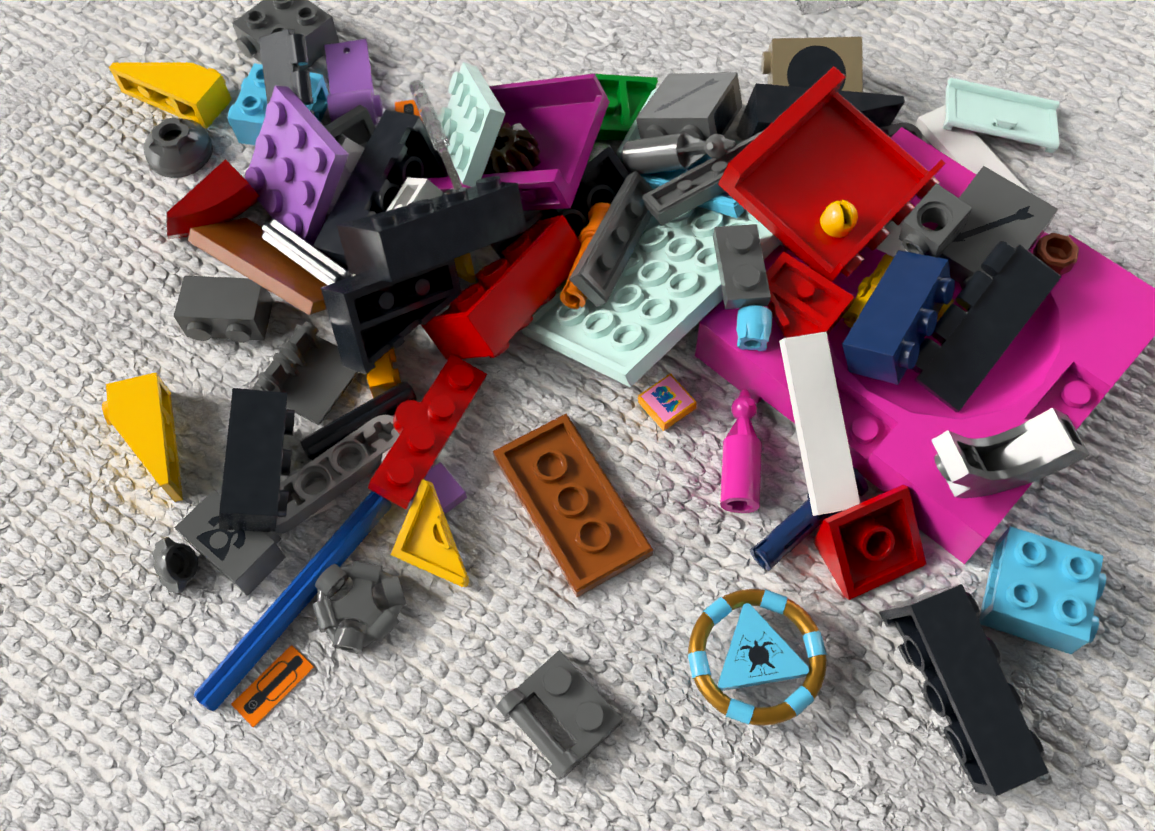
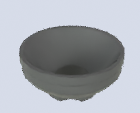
[143,118,213,178]

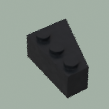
[321,259,462,375]
[219,388,295,532]

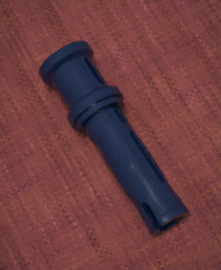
[750,467,869,571]

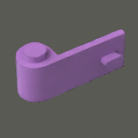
[324,39,383,125]

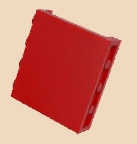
[718,66,946,282]

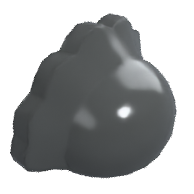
[153,537,198,594]

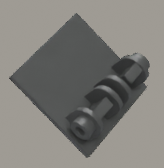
[251,321,358,425]

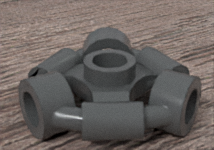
[313,561,407,653]

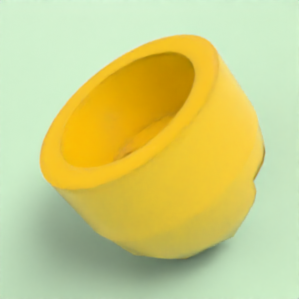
[820,200,858,238]

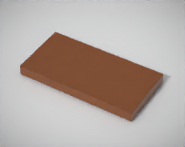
[188,218,327,315]
[493,413,654,597]

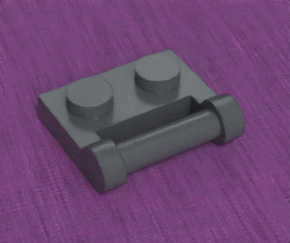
[496,650,623,780]

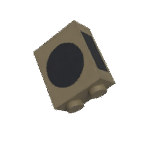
[761,37,863,92]

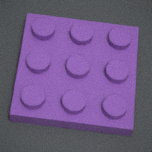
[245,86,349,246]

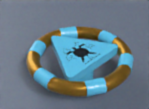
[688,589,827,725]

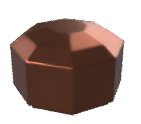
[1033,233,1079,276]

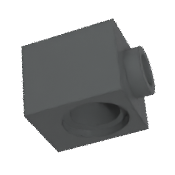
[899,183,972,257]

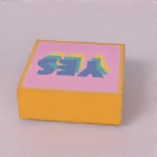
[638,373,697,431]

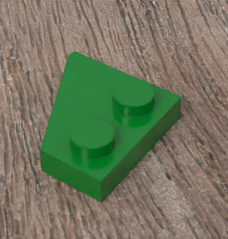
[590,73,658,141]

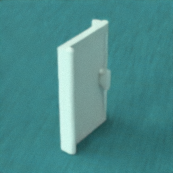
[943,78,1060,153]

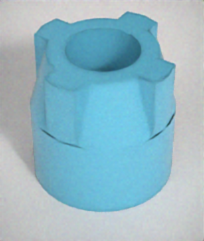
[736,305,772,351]

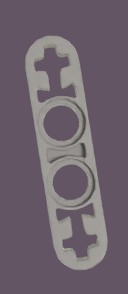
[275,415,400,533]

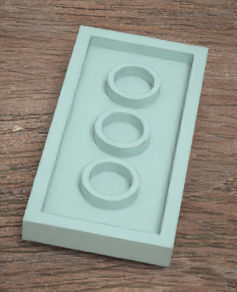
[437,62,505,187]

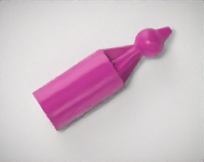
[720,389,762,513]

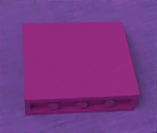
[428,73,610,211]

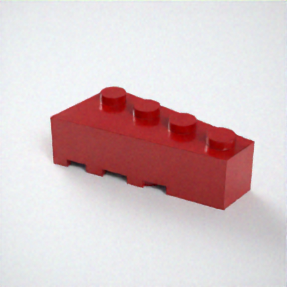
[420,215,581,360]

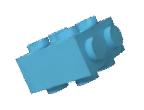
[228,63,329,146]
[979,526,1106,654]

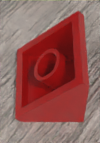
[813,484,927,600]

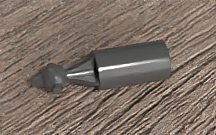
[622,133,736,175]

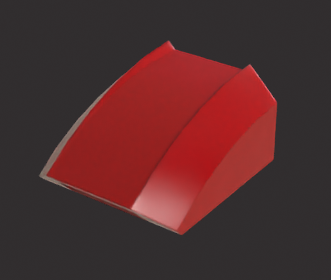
[166,159,259,239]

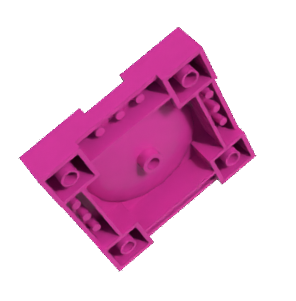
[695,127,1155,564]

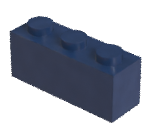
[842,250,955,385]

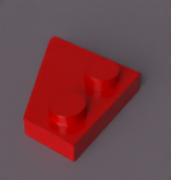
[766,251,855,338]

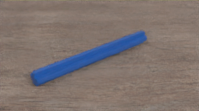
[194,491,392,711]

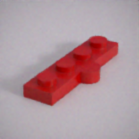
[368,354,487,509]

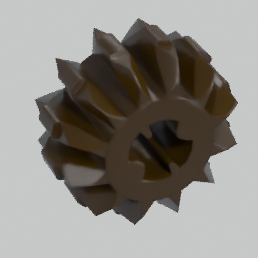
[483,123,541,174]

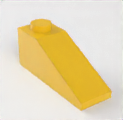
[109,62,232,129]
[102,372,183,502]

